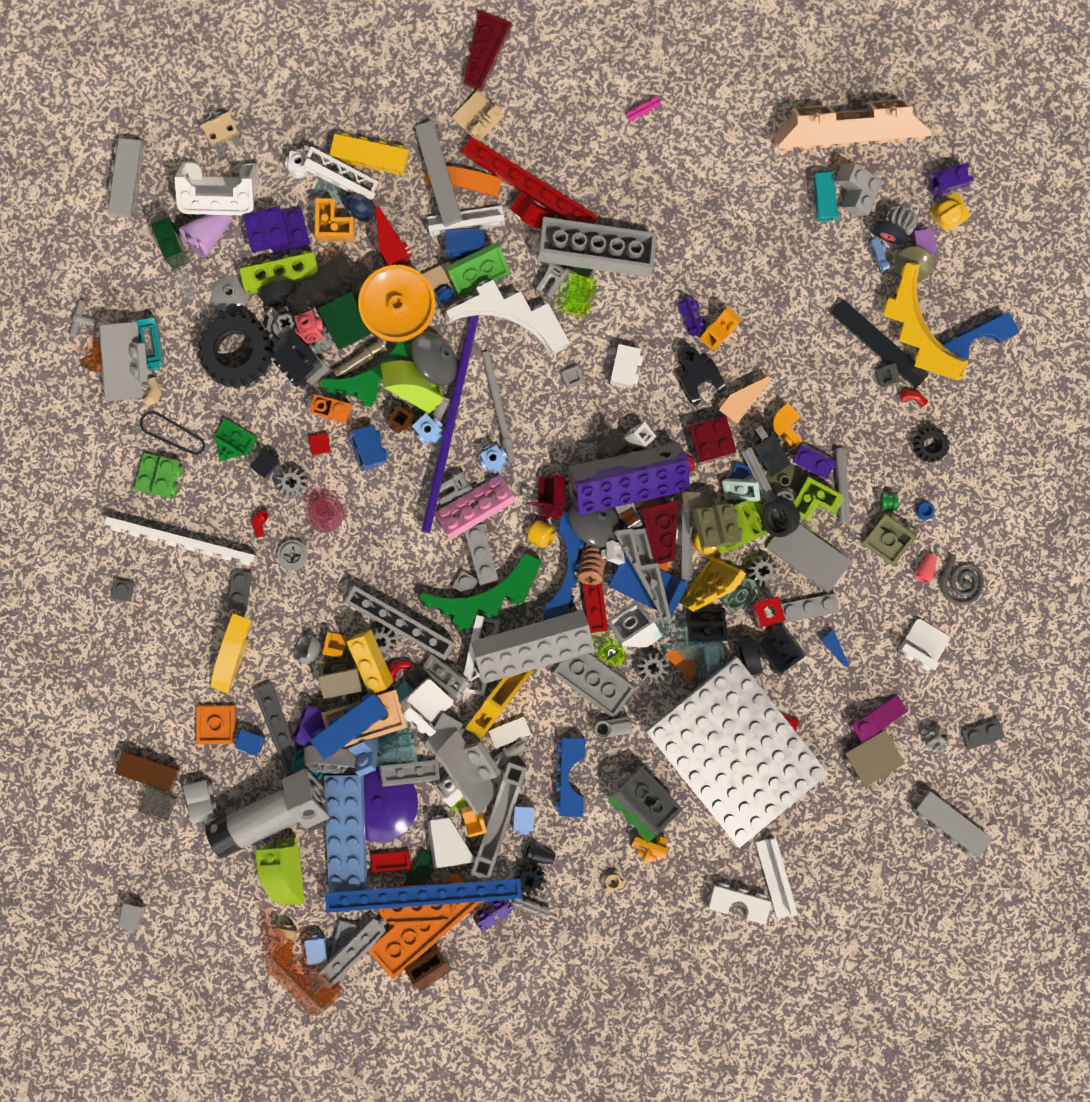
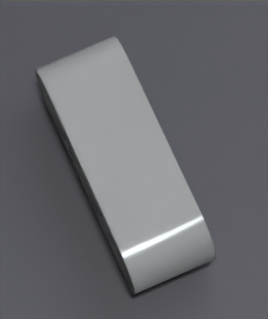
[304,746,357,775]

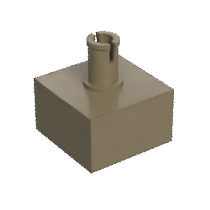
[318,659,363,707]

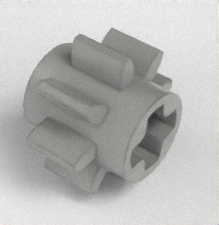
[310,327,333,351]
[925,727,949,753]

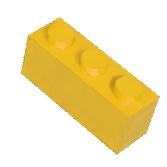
[347,629,394,694]

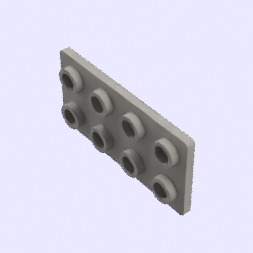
[99,322,148,401]
[435,731,501,815]

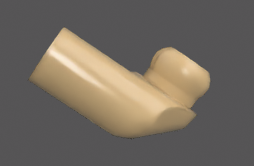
[144,377,162,406]

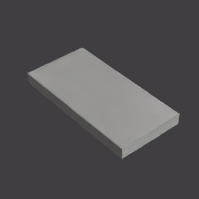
[766,519,852,593]
[552,653,636,719]

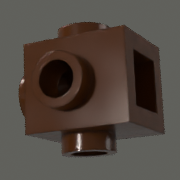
[387,405,416,434]

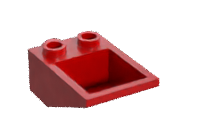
[376,206,412,267]

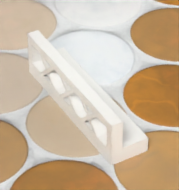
[301,146,379,202]
[427,206,505,236]
[463,615,500,696]
[755,837,798,918]

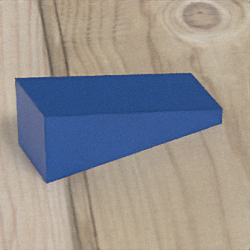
[821,629,849,667]

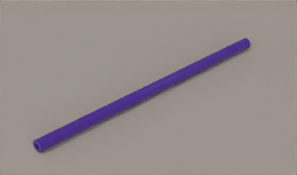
[421,315,479,533]

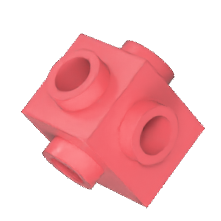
[294,310,324,344]

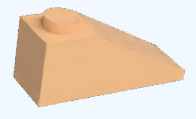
[717,376,772,426]

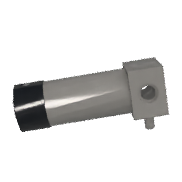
[205,769,330,858]

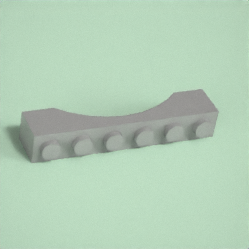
[471,762,527,880]

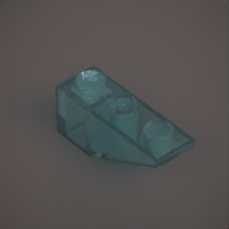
[376,732,418,767]

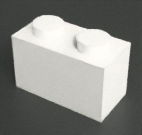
[610,344,644,389]

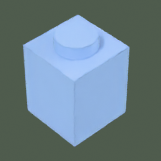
[514,806,534,835]
[304,934,329,965]

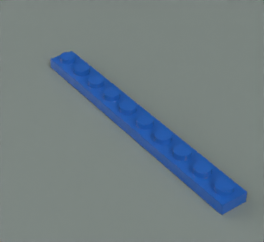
[325,879,522,913]

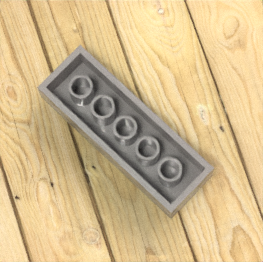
[537,217,656,277]
[471,610,595,684]

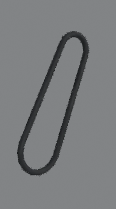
[140,411,205,455]

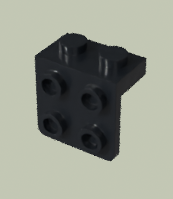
[757,624,806,676]

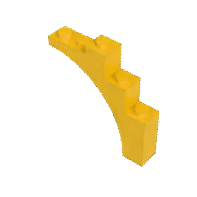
[883,262,968,380]

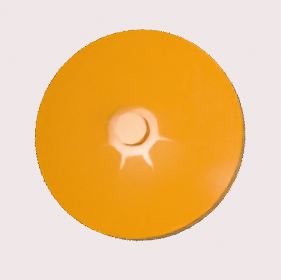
[358,265,435,342]

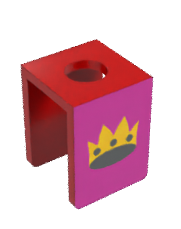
[750,596,786,629]

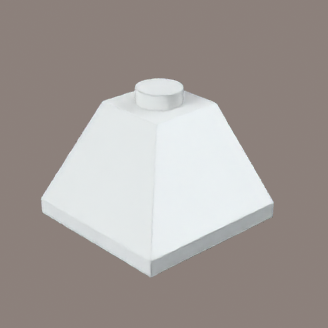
[607,601,662,647]

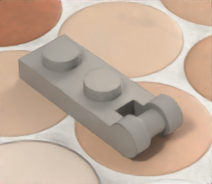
[421,654,471,699]

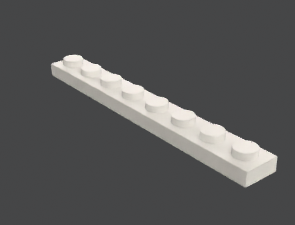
[104,517,257,566]

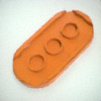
[378,884,456,926]

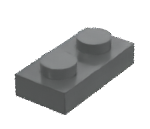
[227,570,252,611]
[961,719,1005,750]

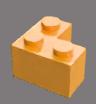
[315,198,356,242]

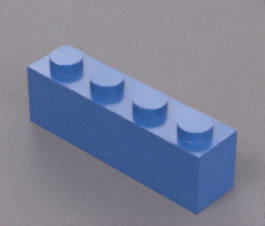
[310,693,389,760]

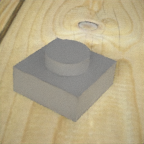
[452,570,479,597]

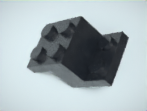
[272,331,323,389]

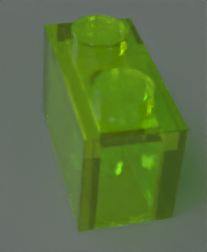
[562,274,597,319]

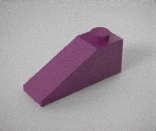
[848,695,908,742]

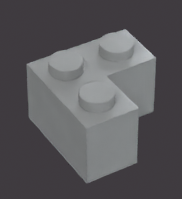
[835,163,883,216]

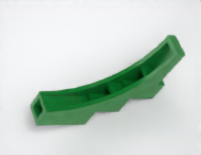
[320,327,428,407]
[420,553,542,632]

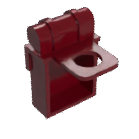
[526,475,566,519]

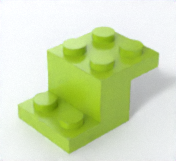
[717,500,768,555]

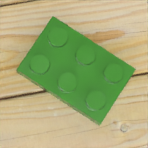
[446,242,510,298]

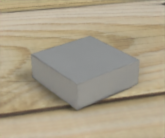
[560,365,585,390]

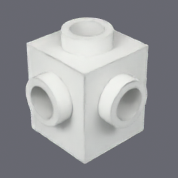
[285,149,313,178]

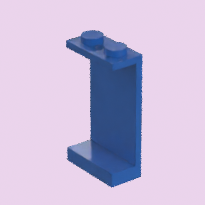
[607,553,688,617]

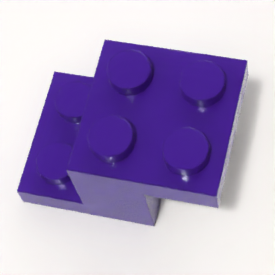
[243,206,311,253]

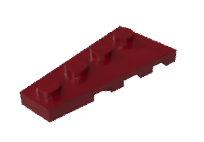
[463,10,513,92]

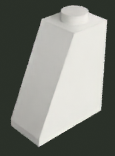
[427,815,475,869]

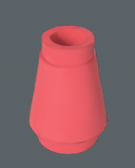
[915,553,937,583]

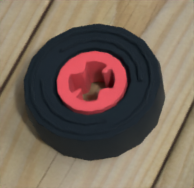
[872,221,907,245]

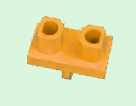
[631,834,668,864]

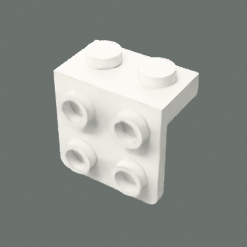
[898,619,950,671]
[400,678,453,737]

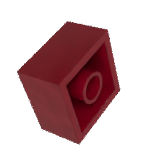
[688,416,737,465]

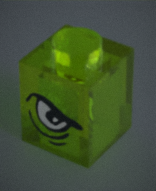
[596,640,627,668]

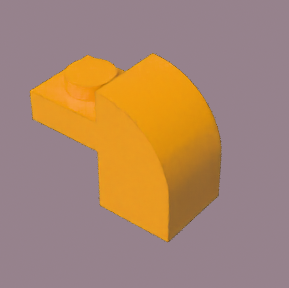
[699,306,743,351]
[771,403,803,448]

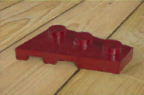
[641,500,679,565]

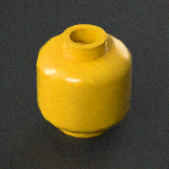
[526,520,556,548]

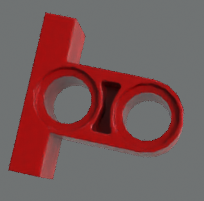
[509,192,555,229]

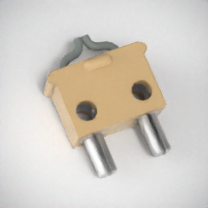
[200,110,242,157]

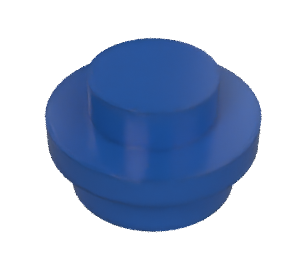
[436,286,454,304]
[915,501,935,520]

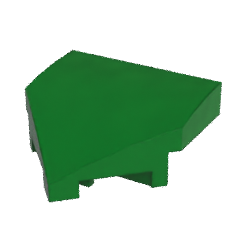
[214,418,259,461]

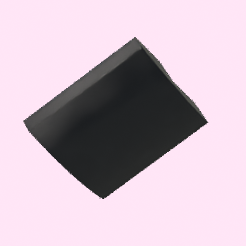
[686,608,728,642]

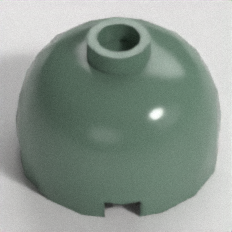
[719,575,757,613]

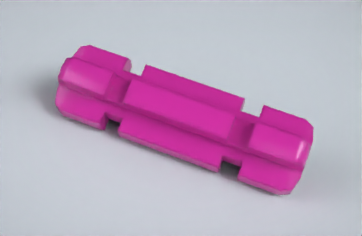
[626,96,661,122]

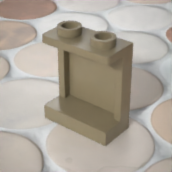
[843,730,905,787]

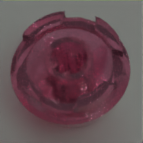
[306,494,344,533]

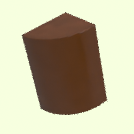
[404,948,453,992]

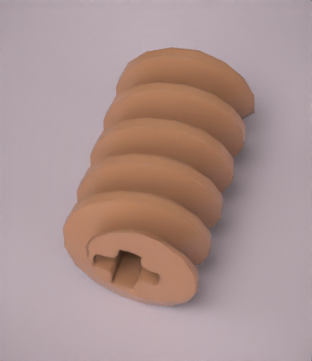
[578,544,605,585]

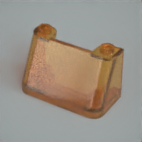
[265,938,344,1016]

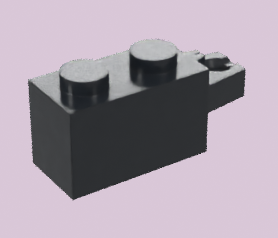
[748,422,791,477]

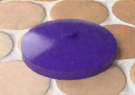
[354,764,418,842]

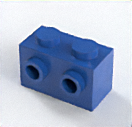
[446,229,485,260]
[349,425,387,472]

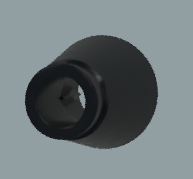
[525,844,555,865]

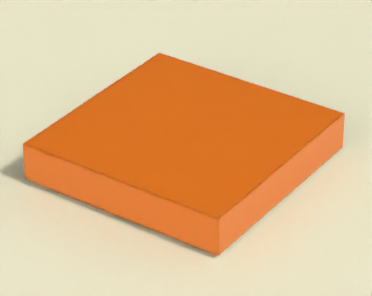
[196,705,236,744]

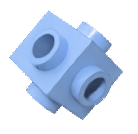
[412,413,444,444]
[479,445,508,473]

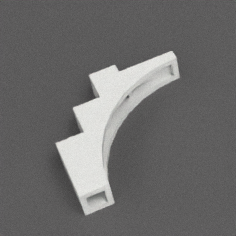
[445,280,570,356]

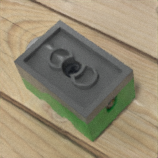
[607,767,683,843]

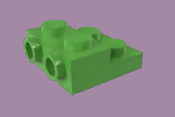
[134,453,183,499]

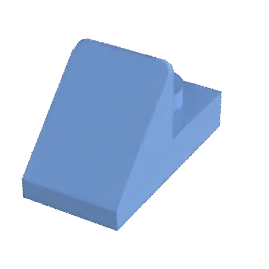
[348,738,378,777]

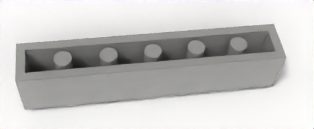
[345,586,456,660]

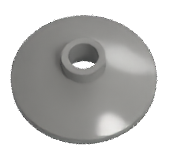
[212,275,249,312]

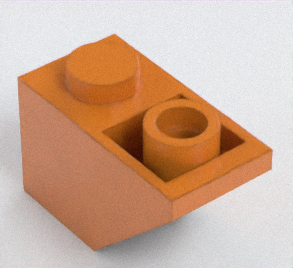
[309,394,353,425]

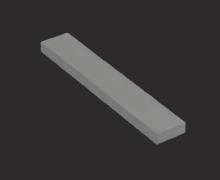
[415,120,463,227]

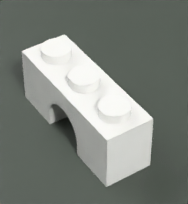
[708,882,772,925]

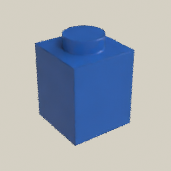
[234,729,266,756]

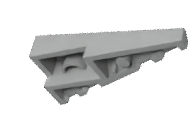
[614,528,671,621]

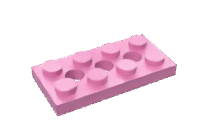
[435,474,517,540]

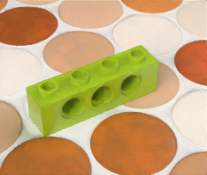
[240,251,320,295]

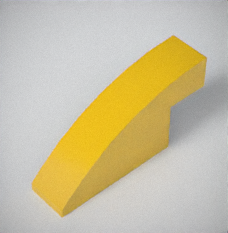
[210,614,253,694]
[466,670,533,740]

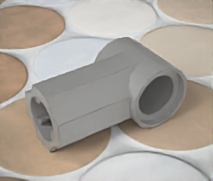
[593,717,632,738]

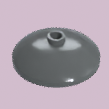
[412,332,457,386]
[569,504,622,547]

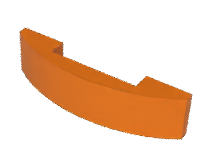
[424,166,501,197]

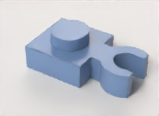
[869,237,890,273]

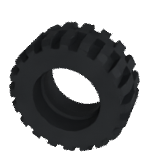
[197,313,274,389]

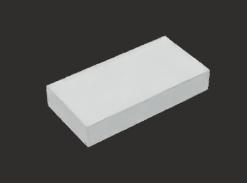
[488,717,531,749]

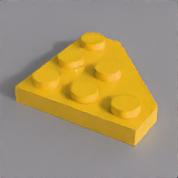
[679,556,746,611]

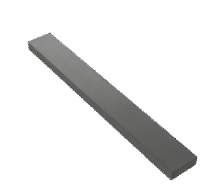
[253,681,326,832]

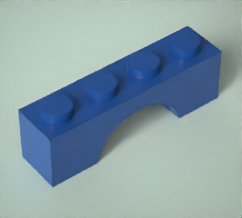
[941,312,1020,360]
[556,738,586,817]

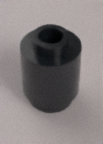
[407,668,435,689]

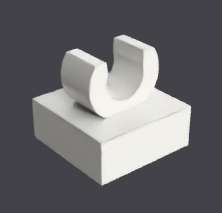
[601,540,625,565]

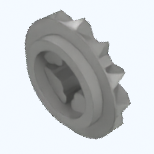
[277,540,308,571]

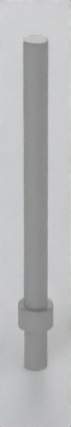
[482,351,515,463]

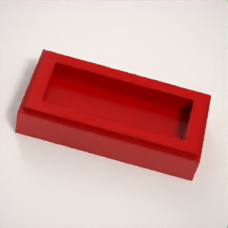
[371,850,411,873]

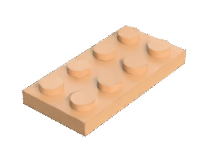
[321,690,408,747]

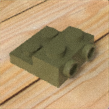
[693,504,743,548]
[862,511,917,567]

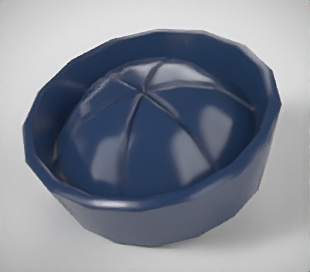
[344,193,374,222]

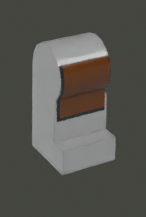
[614,503,643,530]

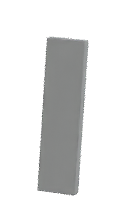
[682,503,693,581]

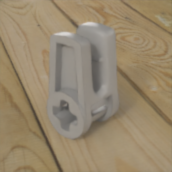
[536,263,570,300]
[439,472,473,505]

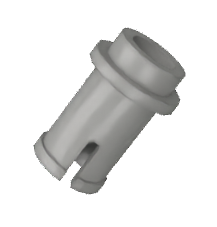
[430,397,450,421]

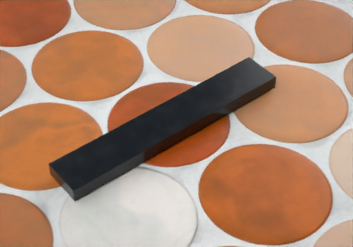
[830,299,929,389]

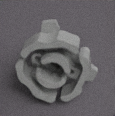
[266,307,302,349]

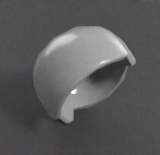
[293,635,320,664]

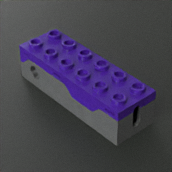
[568,442,695,515]

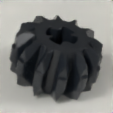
[513,863,546,897]

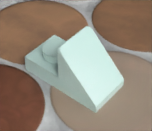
[723,475,760,501]

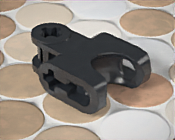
[677,346,726,407]

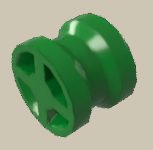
[880,492,899,511]

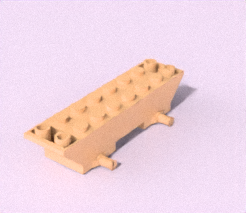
[774,97,931,151]

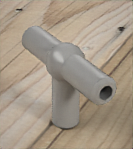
[69,300,97,337]

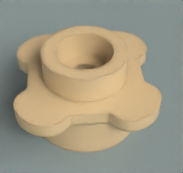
[602,870,624,893]

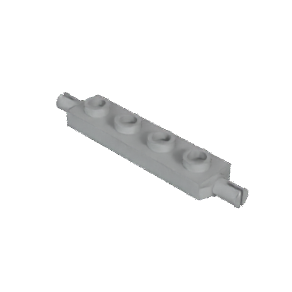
[310,917,387,995]

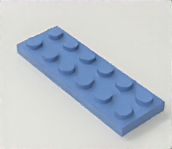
[324,775,368,892]

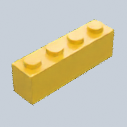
[329,133,409,176]

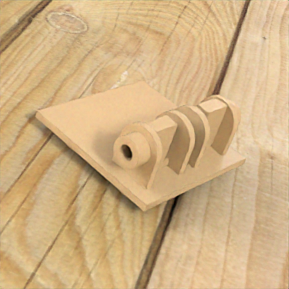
[451,91,504,141]

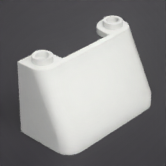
[175,162,259,215]

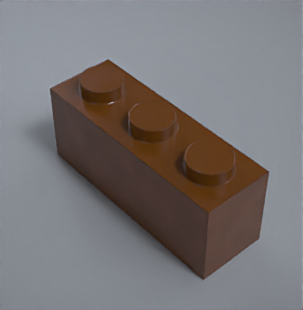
[114,749,180,792]

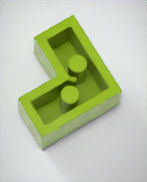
[793,477,844,523]

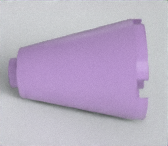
[179,214,232,258]

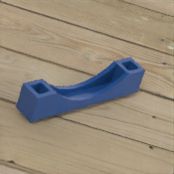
[543,511,584,621]

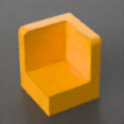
[323,632,348,658]
[461,806,487,837]

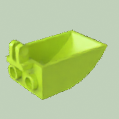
[381,360,444,414]
[255,837,305,905]

